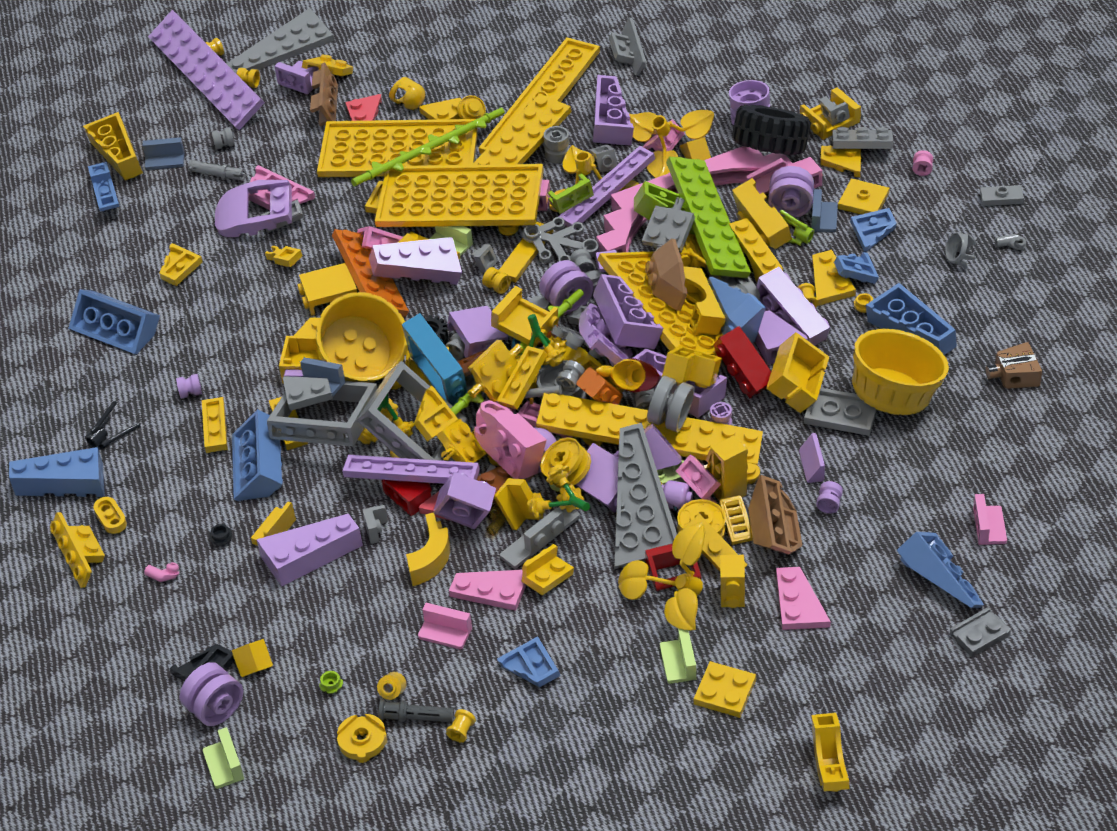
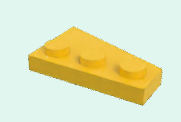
[812,250,856,306]

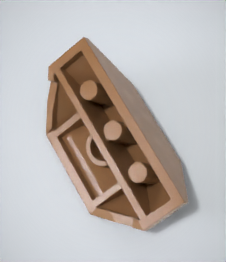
[645,238,687,311]
[748,475,803,554]

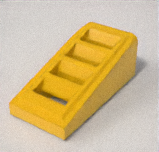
[719,495,753,545]

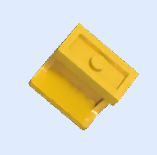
[800,87,861,140]
[297,263,357,316]
[491,286,559,348]

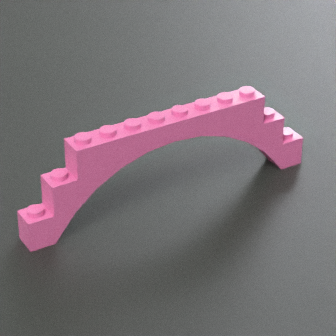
[596,146,822,253]

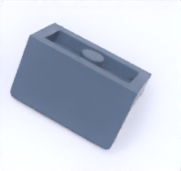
[142,137,185,170]
[812,189,838,232]
[300,357,346,397]

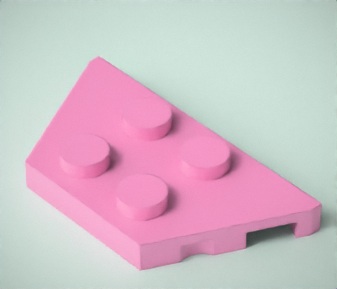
[248,165,315,210]

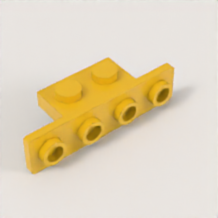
[50,512,105,588]

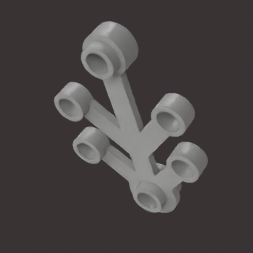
[522,217,599,263]
[551,324,605,359]

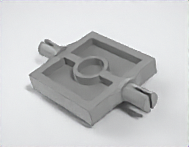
[642,197,695,252]

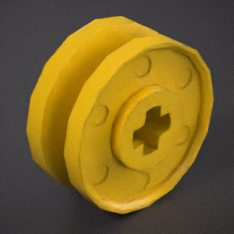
[540,437,591,488]
[677,499,726,538]

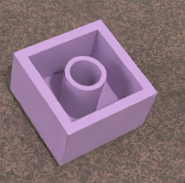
[433,471,496,529]

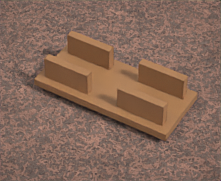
[310,62,338,127]

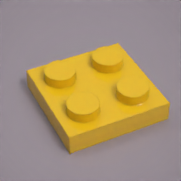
[693,661,756,718]

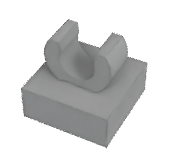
[470,244,498,273]

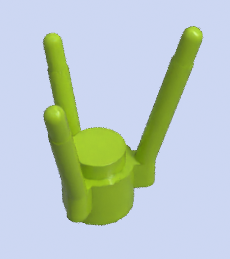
[780,210,815,246]

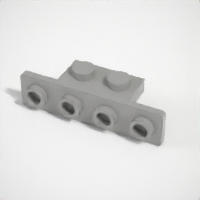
[609,17,647,76]
[500,507,580,569]

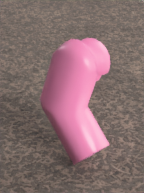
[144,562,179,582]

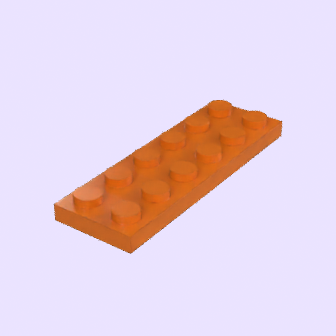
[332,229,409,317]

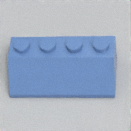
[68,289,160,354]
[232,409,283,501]

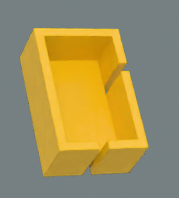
[766,332,829,413]

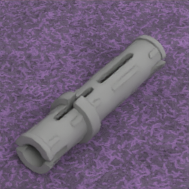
[188,160,246,181]

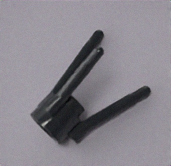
[85,401,140,448]

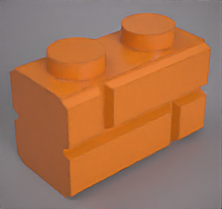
[576,367,623,404]

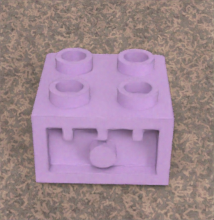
[274,61,319,94]

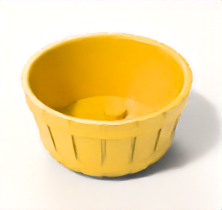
[316,292,408,383]
[852,329,949,415]

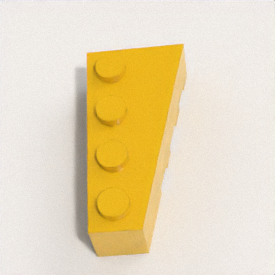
[83,112,143,180]

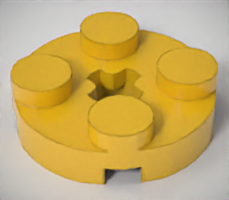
[337,714,387,763]

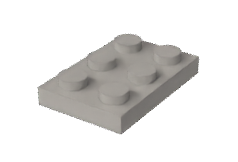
[833,127,893,149]
[804,388,877,436]

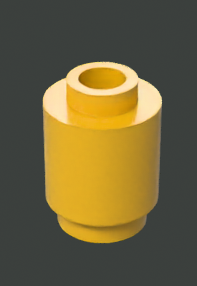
[377,672,406,700]

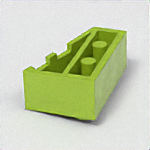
[634,181,694,234]

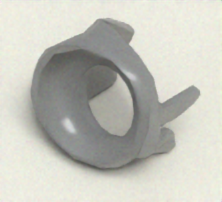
[945,232,976,269]

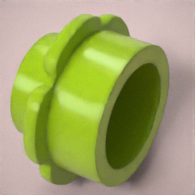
[319,671,343,694]

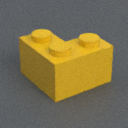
[662,345,722,388]

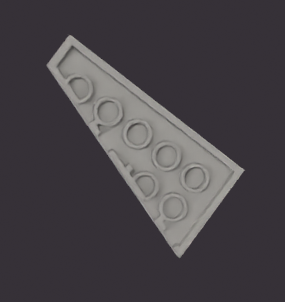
[227,8,334,73]
[614,423,677,569]

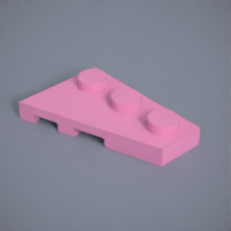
[776,567,831,630]
[449,570,526,611]

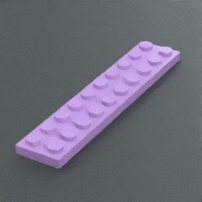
[148,10,265,130]

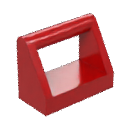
[645,543,702,591]

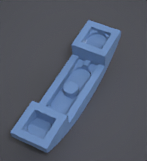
[88,162,119,212]

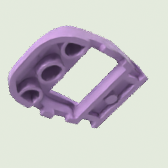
[215,180,292,237]
[579,303,633,366]

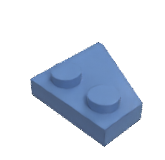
[850,208,897,252]
[834,252,879,284]
[497,636,561,687]

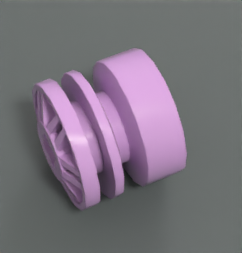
[729,80,770,125]

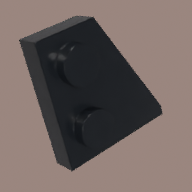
[170,644,235,681]

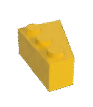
[732,178,792,249]

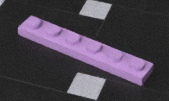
[558,146,655,229]
[342,455,480,484]

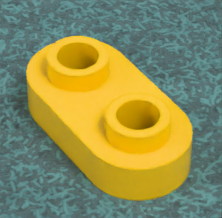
[93,497,127,534]

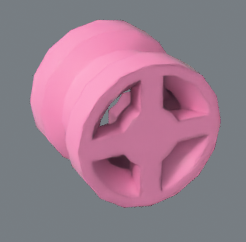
[912,150,933,176]

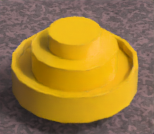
[457,95,486,119]

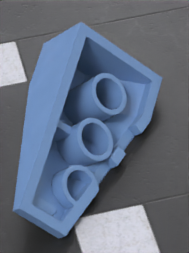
[708,277,766,343]
[897,532,984,608]

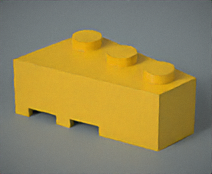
[704,435,748,501]

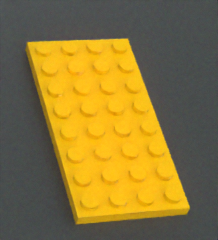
[317,119,479,178]
[375,164,544,227]
[597,251,723,360]

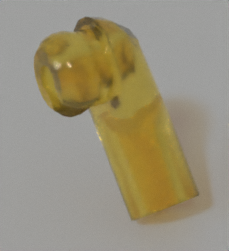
[486,504,506,536]

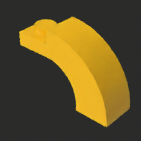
[406,512,450,586]
[811,713,849,792]

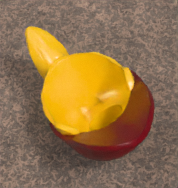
[596,358,660,392]

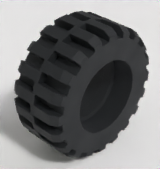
[732,105,811,155]

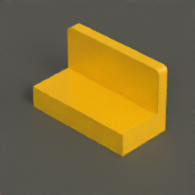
[494,478,544,530]
[251,502,296,546]

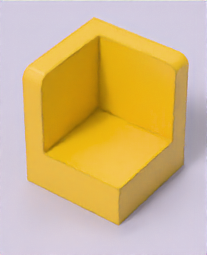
[232,639,273,677]

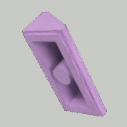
[799,433,825,483]

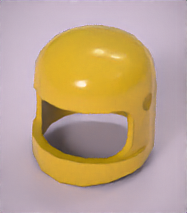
[389,77,426,110]

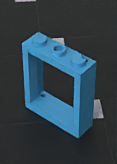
[402,313,468,406]

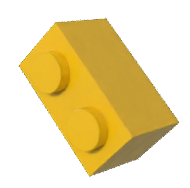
[720,555,745,608]

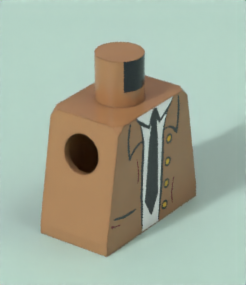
[986,342,1042,388]

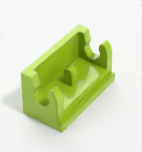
[547,173,594,214]

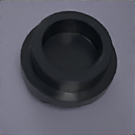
[209,524,233,545]

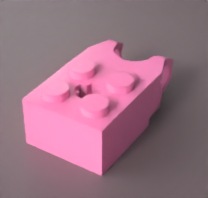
[474,400,547,479]

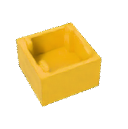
[279,336,320,384]

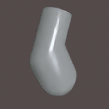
[995,234,1026,250]

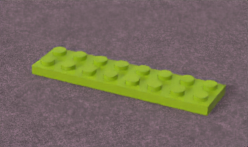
[666,156,751,278]

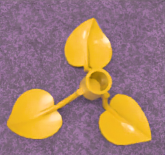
[629,110,714,178]
[549,145,639,212]
[618,524,705,630]

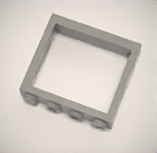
[357,361,467,461]
[267,381,377,447]

